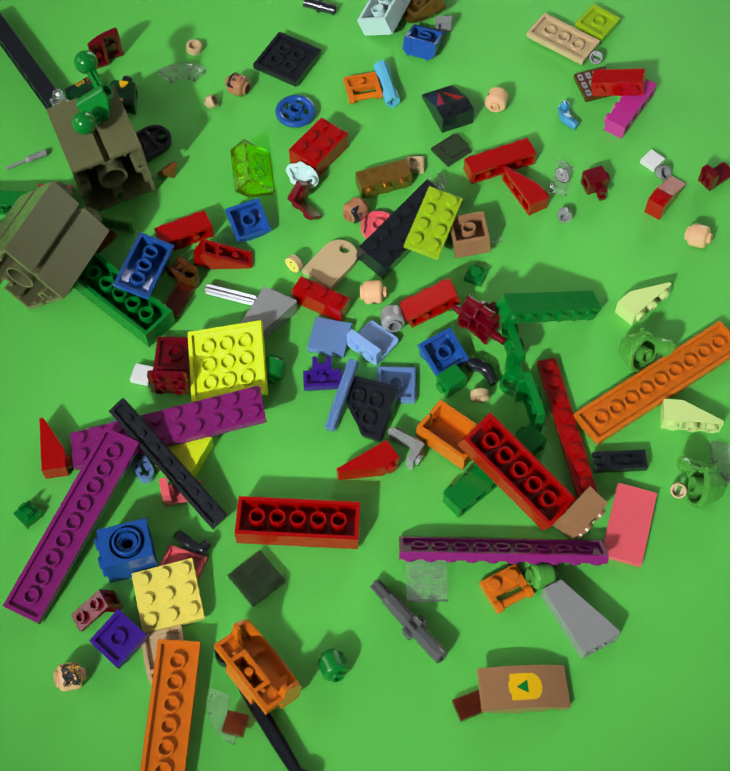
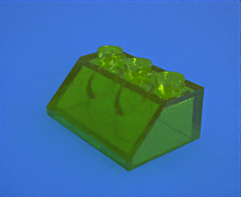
[230,139,275,197]

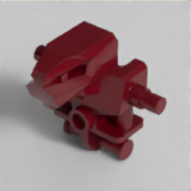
[450,294,507,345]

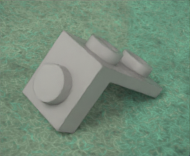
[388,427,425,471]

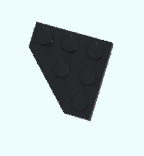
[346,376,401,443]

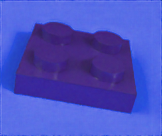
[89,609,149,669]

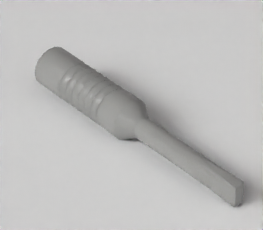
[7,149,47,170]

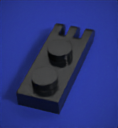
[592,450,648,473]

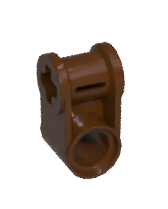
[166,256,201,289]

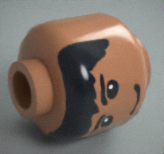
[225,72,251,97]
[342,197,369,224]

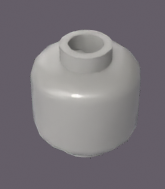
[380,305,405,332]

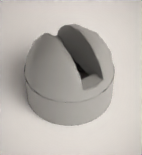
[589,51,604,65]
[655,166,671,180]
[557,207,572,223]

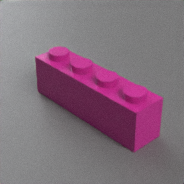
[604,79,657,139]

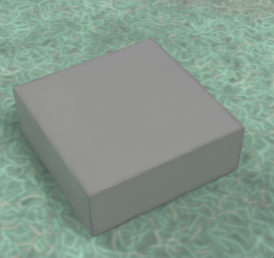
[434,16,452,32]

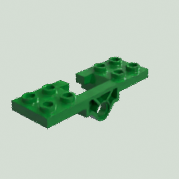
[499,323,547,432]

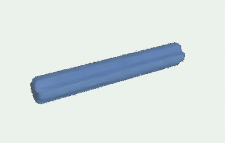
[325,359,359,431]

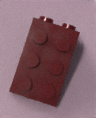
[147,336,191,395]

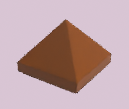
[157,161,177,178]

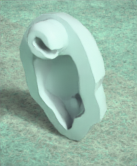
[286,162,319,189]

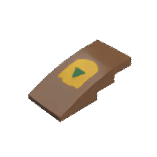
[477,665,571,714]

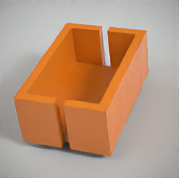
[416,399,476,470]

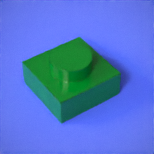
[464,263,488,287]

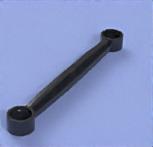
[215,650,308,771]

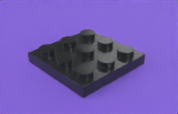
[253,32,321,87]

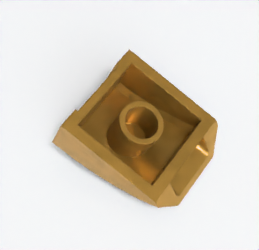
[402,0,446,23]

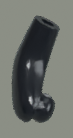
[466,358,498,386]
[173,529,211,556]

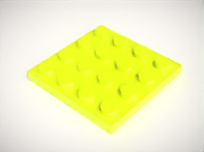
[188,320,268,402]

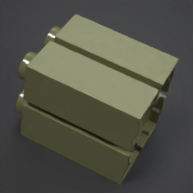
[46,84,156,211]
[0,181,110,310]

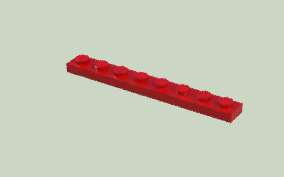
[536,358,598,497]

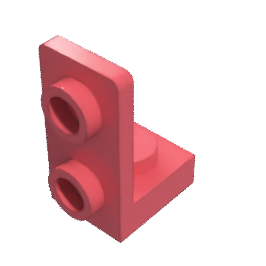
[159,477,202,507]

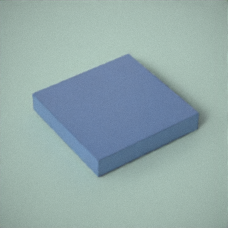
[307,317,352,358]
[377,366,416,404]

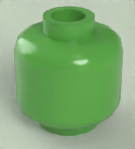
[525,562,558,590]

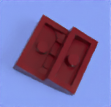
[87,27,123,69]

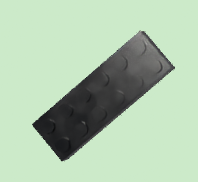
[356,179,442,279]

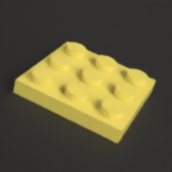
[131,558,206,633]

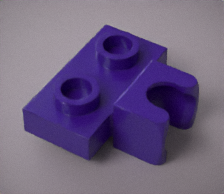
[303,355,342,391]

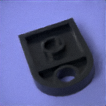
[136,125,172,163]

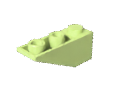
[615,282,671,326]
[660,399,724,433]

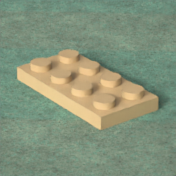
[526,13,600,65]

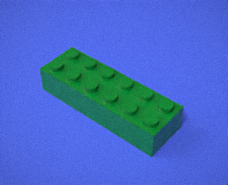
[72,252,175,347]

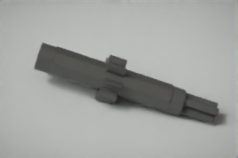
[370,580,448,664]

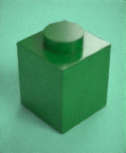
[436,364,467,398]

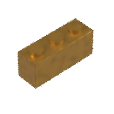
[355,159,412,199]

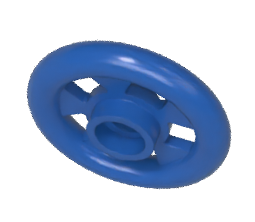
[275,95,316,128]

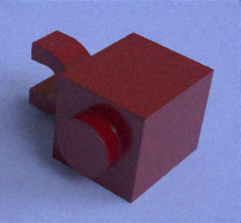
[580,165,610,201]

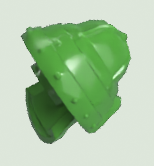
[619,327,675,373]
[677,456,726,508]

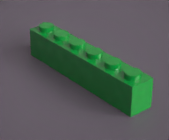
[494,291,602,324]
[443,423,547,518]

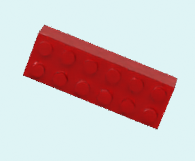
[457,412,576,531]
[234,496,360,549]

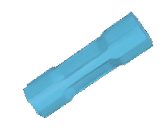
[374,60,400,108]

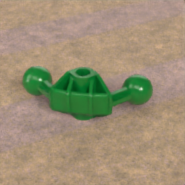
[72,50,113,135]

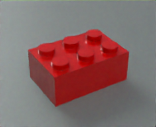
[289,117,349,177]

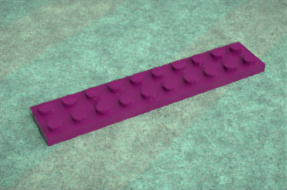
[70,385,267,470]
[3,427,140,625]
[399,536,609,566]

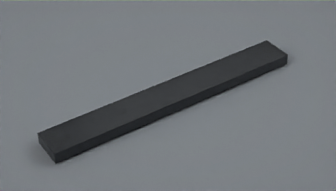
[109,398,229,529]

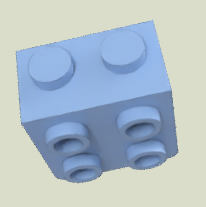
[347,321,399,366]

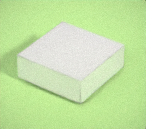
[640,149,665,172]
[130,363,154,386]

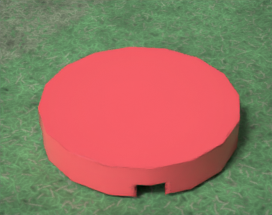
[361,210,390,239]

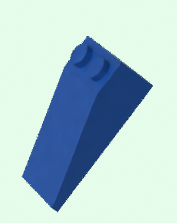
[113,232,174,299]

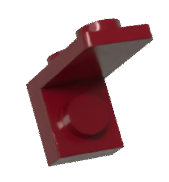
[698,162,730,191]
[287,181,322,220]
[71,590,123,631]

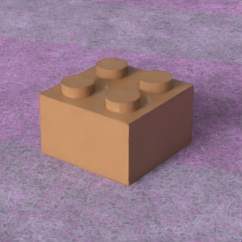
[450,211,491,258]
[553,486,608,540]

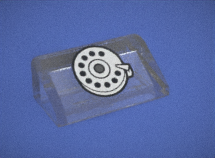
[549,158,575,196]

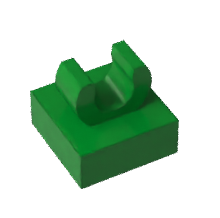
[13,500,43,529]

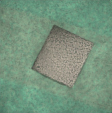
[431,133,472,167]

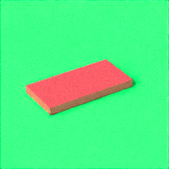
[604,483,657,568]

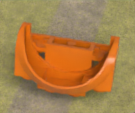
[214,619,302,715]

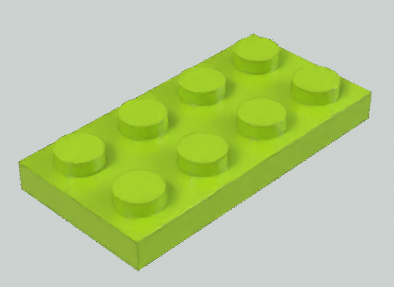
[404,186,463,260]

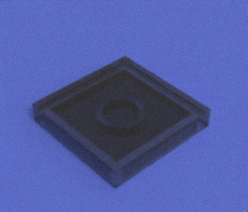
[228,551,286,607]

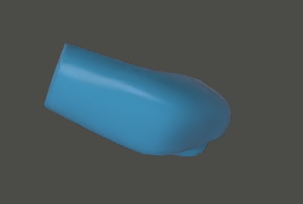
[558,101,579,130]

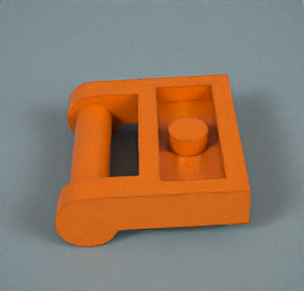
[343,71,383,104]
[479,564,534,614]

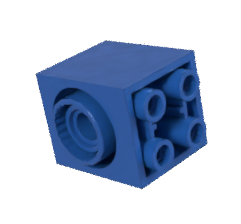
[94,518,158,583]

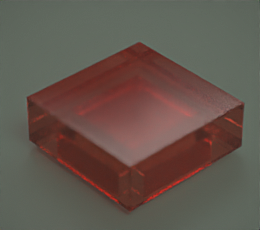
[222,710,249,738]

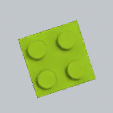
[575,4,621,42]

